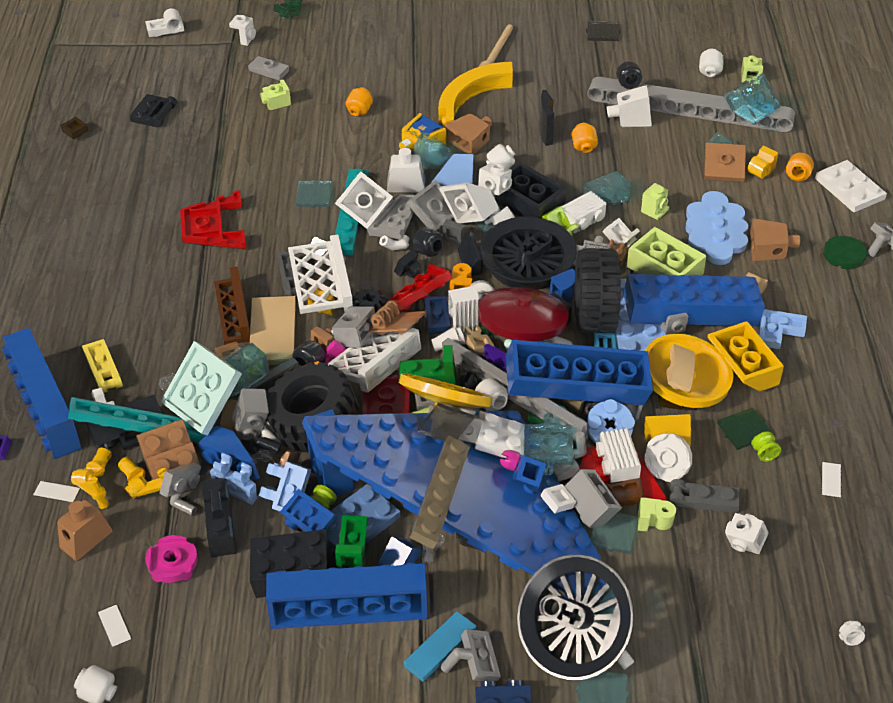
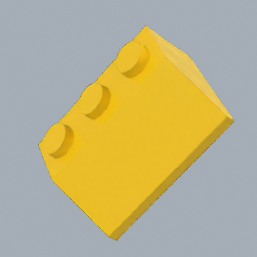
[708,321,784,391]

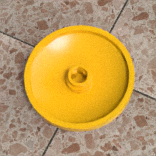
[645,334,733,408]
[399,373,493,408]

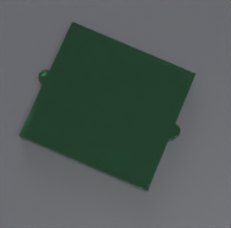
[717,408,772,450]

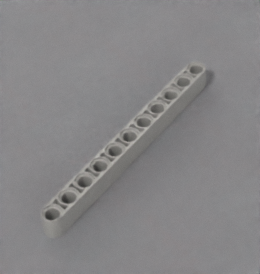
[587,77,795,132]

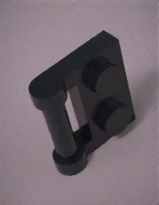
[130,94,177,127]

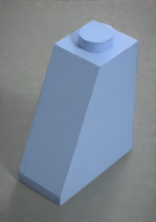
[432,154,473,186]

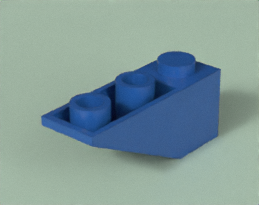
[198,425,260,480]

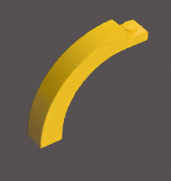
[438,62,513,127]

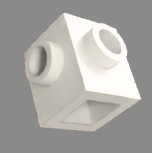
[478,162,512,195]
[725,513,769,554]

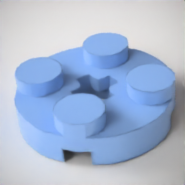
[587,399,635,444]

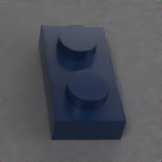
[425,296,450,334]

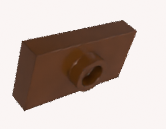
[605,478,644,507]

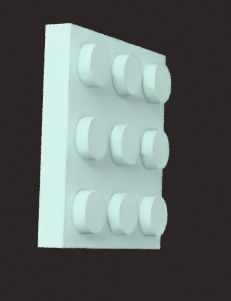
[161,341,242,435]

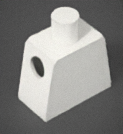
[607,85,652,127]
[387,148,425,192]

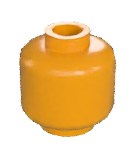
[345,87,373,116]
[571,123,598,153]
[786,152,814,182]

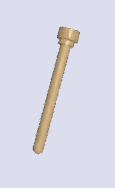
[479,24,513,67]

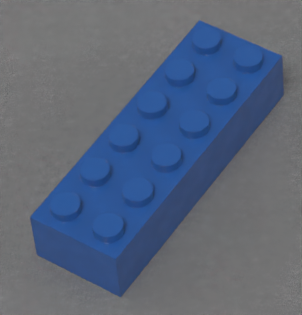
[623,274,765,326]
[2,328,82,459]
[506,340,653,405]
[266,563,427,629]

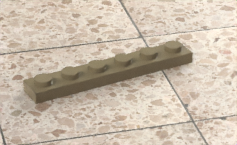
[409,435,470,549]

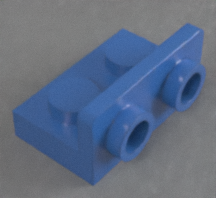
[280,489,337,532]

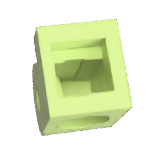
[637,498,676,531]

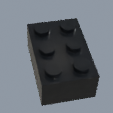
[493,162,566,218]
[250,529,331,598]

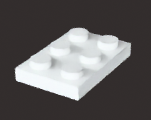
[815,160,887,212]

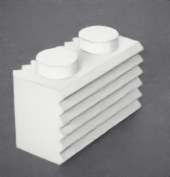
[562,191,606,234]
[448,286,482,333]
[596,428,641,483]

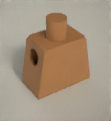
[445,114,492,155]
[750,219,800,261]
[57,500,113,562]

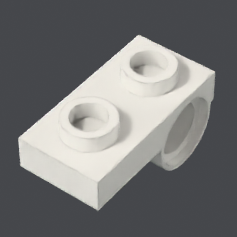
[145,8,184,37]

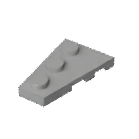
[367,194,415,239]

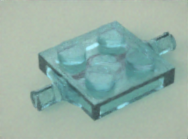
[524,413,573,475]

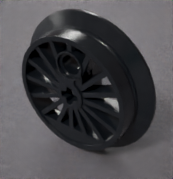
[480,216,577,290]
[517,554,634,680]

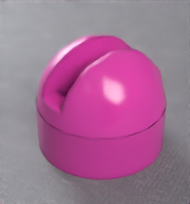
[500,450,520,471]

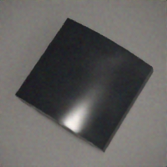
[540,90,555,146]

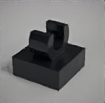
[394,249,421,278]

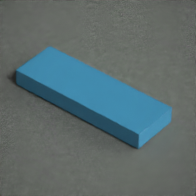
[403,611,476,682]

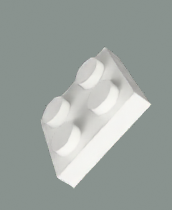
[475,411,525,458]

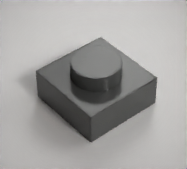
[443,219,465,245]

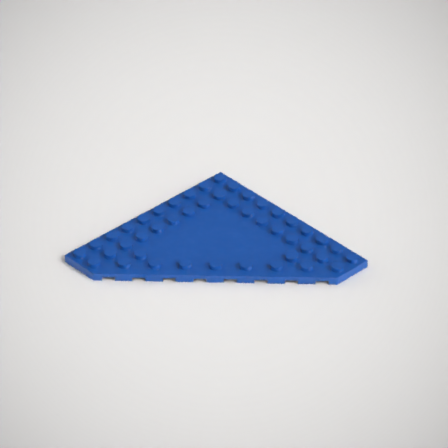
[302,410,616,600]

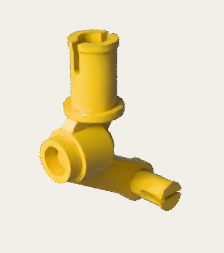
[71,448,112,509]
[118,457,167,499]

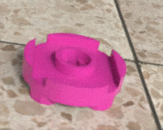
[146,535,198,583]

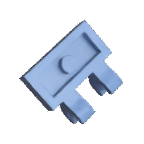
[210,453,258,505]
[259,461,311,511]

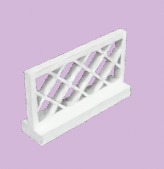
[288,235,353,314]
[328,328,421,392]

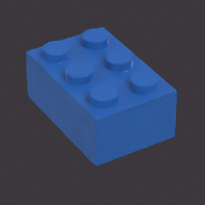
[306,410,354,496]

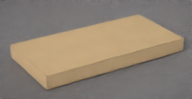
[249,296,296,365]

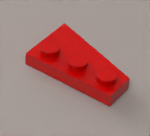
[388,264,452,312]

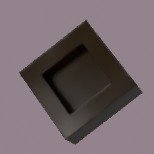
[60,117,89,139]

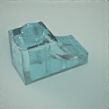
[583,171,631,206]

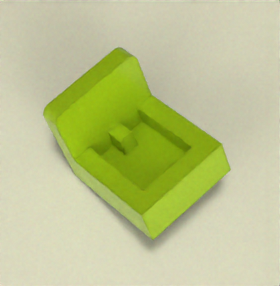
[542,206,578,235]

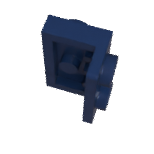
[475,680,531,703]

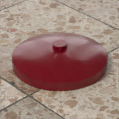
[478,287,569,341]

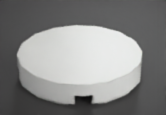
[644,433,692,482]

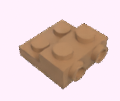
[136,419,200,480]

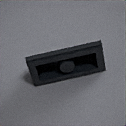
[458,232,482,276]

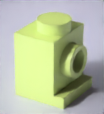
[741,56,763,84]
[260,80,291,110]
[641,183,669,220]

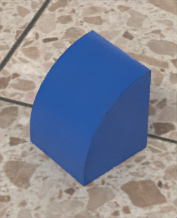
[550,268,575,302]
[513,456,546,488]
[378,536,422,565]

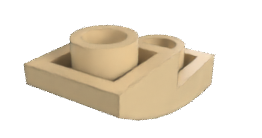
[666,344,695,393]

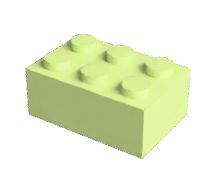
[627,227,706,276]

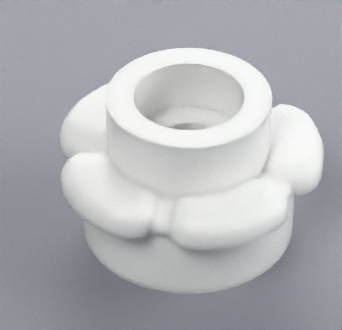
[839,621,865,646]

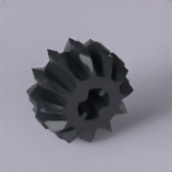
[352,288,388,313]

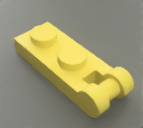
[82,339,123,393]

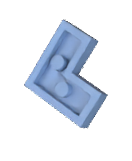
[759,309,807,349]

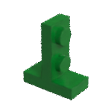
[399,345,457,385]
[335,515,368,569]

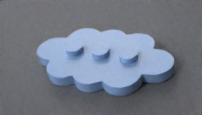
[685,191,748,265]

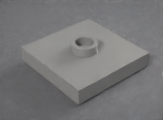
[407,180,454,231]

